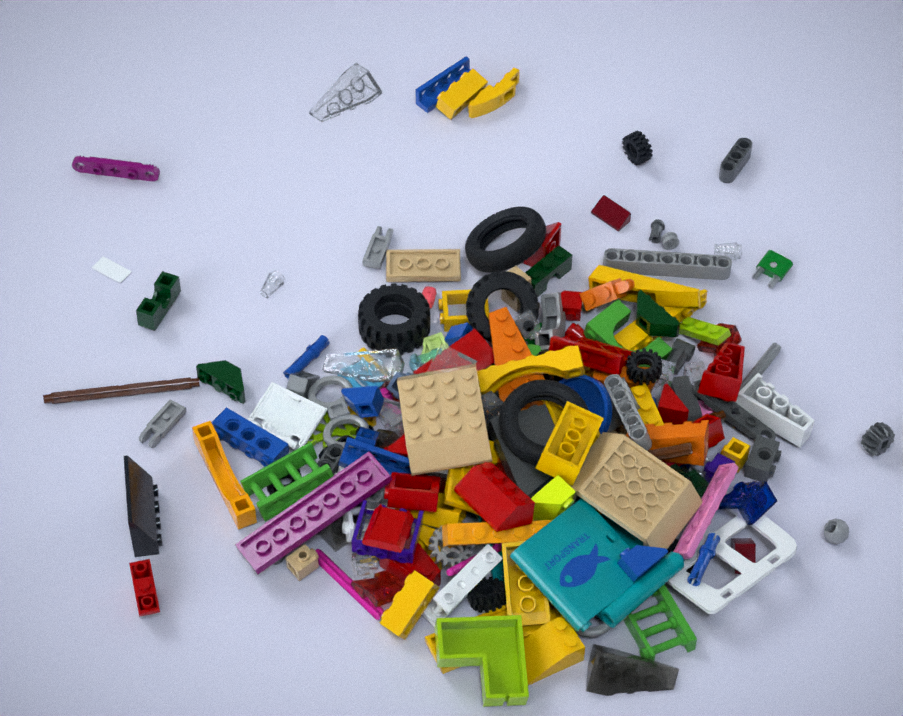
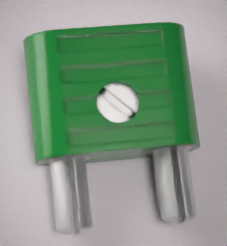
[752,250,793,288]

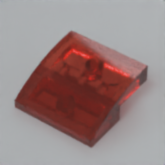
[351,570,405,608]

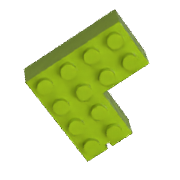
[434,615,529,707]

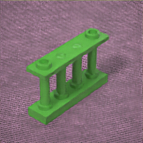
[240,442,334,521]
[623,584,697,667]

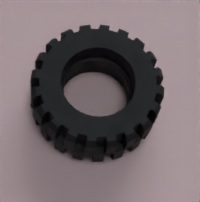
[466,271,540,342]
[358,283,430,356]

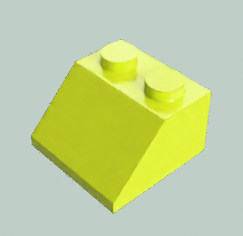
[531,475,576,520]

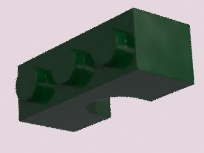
[525,245,573,297]
[136,271,181,331]

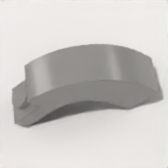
[534,292,566,350]

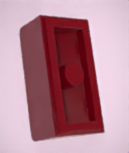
[591,195,631,232]

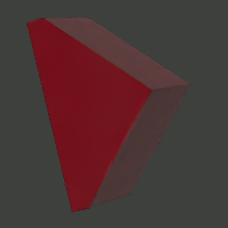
[731,538,756,574]

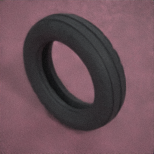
[465,206,546,273]
[499,380,589,466]

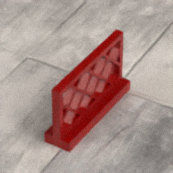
[549,333,636,375]

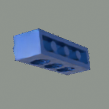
[211,407,289,467]

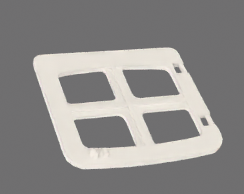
[667,483,797,614]

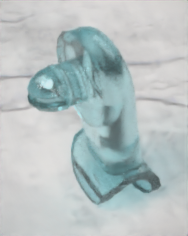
[409,347,444,371]

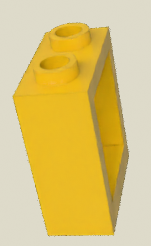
[438,289,489,332]
[408,493,467,528]

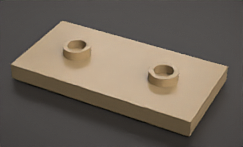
[386,249,461,282]

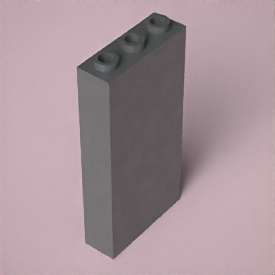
[487,404,581,521]

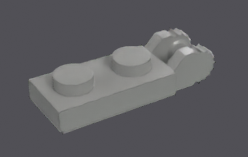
[362,226,393,269]
[139,399,187,448]

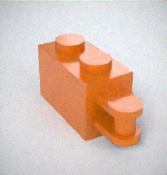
[579,278,635,311]

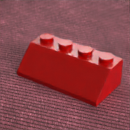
[454,462,535,532]

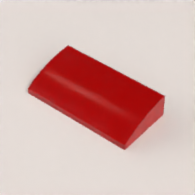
[412,329,494,374]

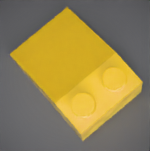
[524,616,585,686]

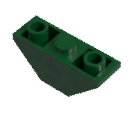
[636,290,680,337]
[196,360,246,404]

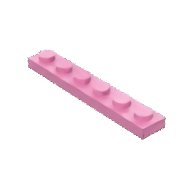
[673,463,739,559]

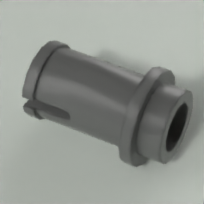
[649,219,665,243]

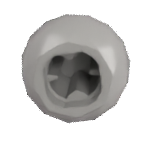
[824,518,849,544]

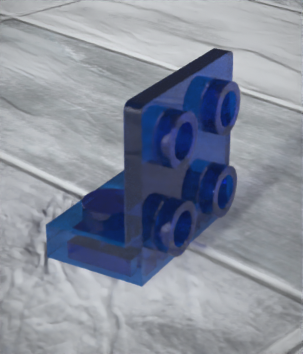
[718,481,778,525]

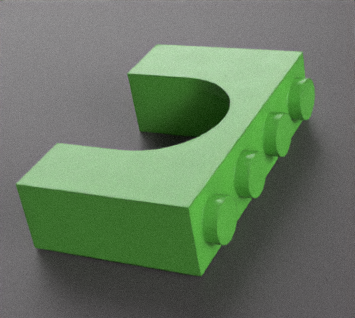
[584,299,672,367]

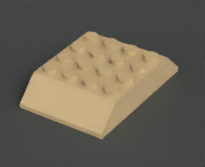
[397,363,492,476]

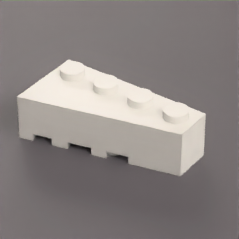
[736,373,815,447]

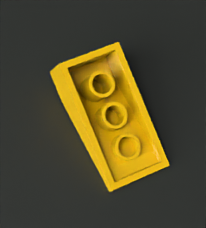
[535,401,604,486]
[502,541,551,626]

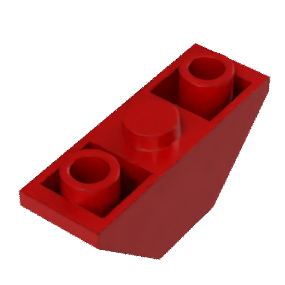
[129,559,160,617]

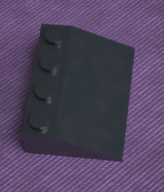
[124,455,163,557]

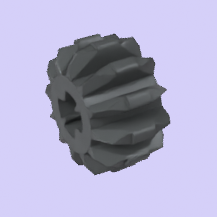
[861,422,895,456]

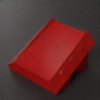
[362,504,414,553]

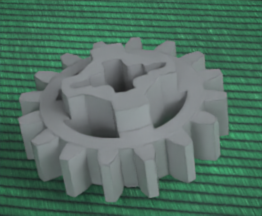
[428,525,474,568]

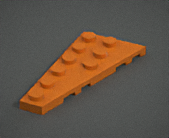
[488,307,545,411]

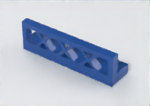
[415,56,471,113]
[338,437,420,475]

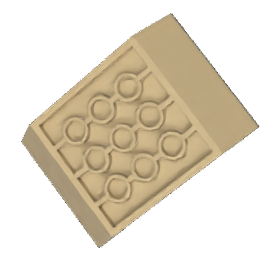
[569,432,703,549]

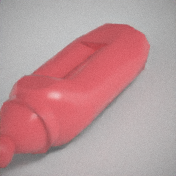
[422,286,437,309]

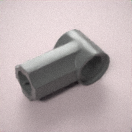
[663,338,696,376]

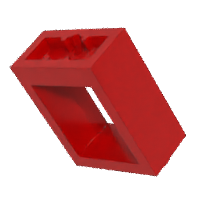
[384,472,441,512]

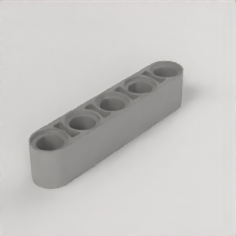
[604,374,652,451]

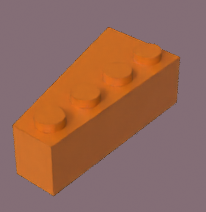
[626,420,709,466]

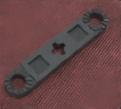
[692,380,776,440]

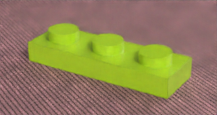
[679,317,731,345]

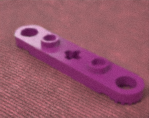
[72,155,160,182]

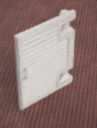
[247,382,328,451]

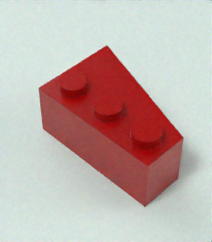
[379,534,441,586]

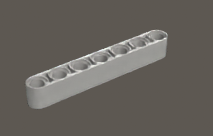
[603,248,732,280]

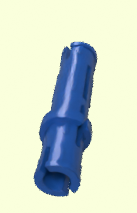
[283,335,330,380]
[687,533,720,586]

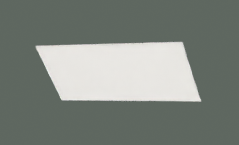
[92,256,132,283]

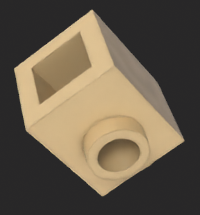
[285,544,319,581]

